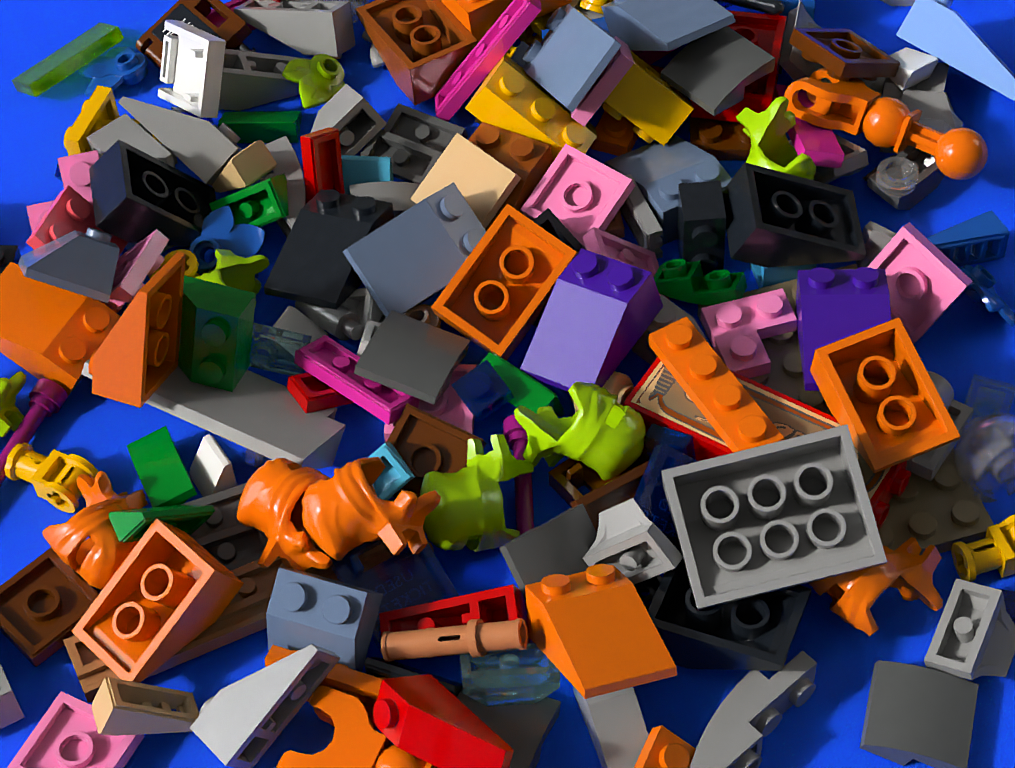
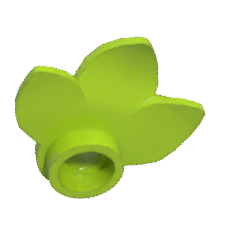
[282,54,346,109]

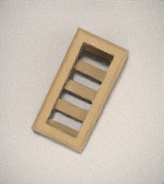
[212,140,277,193]
[92,677,199,736]

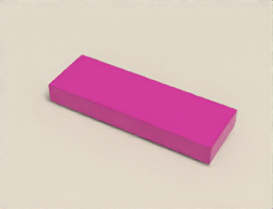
[294,335,420,425]

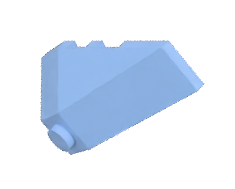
[896,0,1015,101]

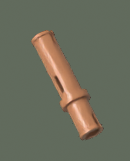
[381,618,528,662]

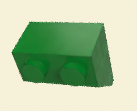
[178,275,256,392]

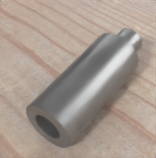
[295,301,364,341]

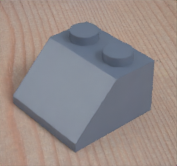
[266,567,383,672]

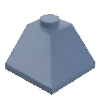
[18,227,120,303]

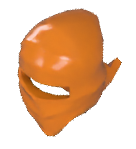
[302,457,441,561]
[236,458,332,571]
[42,471,148,590]
[808,537,943,636]

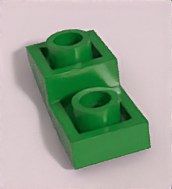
[654,259,747,305]
[126,426,197,507]

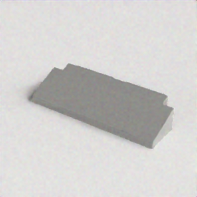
[81,359,346,469]

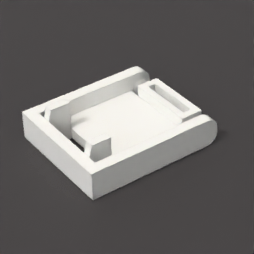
[158,20,226,118]

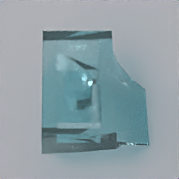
[459,643,560,707]

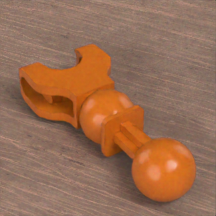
[784,67,988,180]
[276,686,438,768]

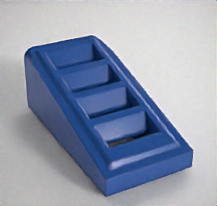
[927,211,1009,267]

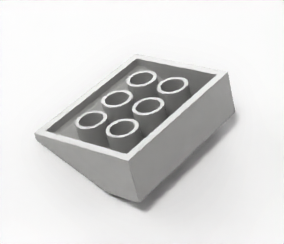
[661,424,887,610]

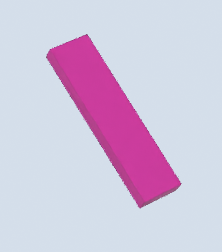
[435,0,541,122]
[774,84,845,169]

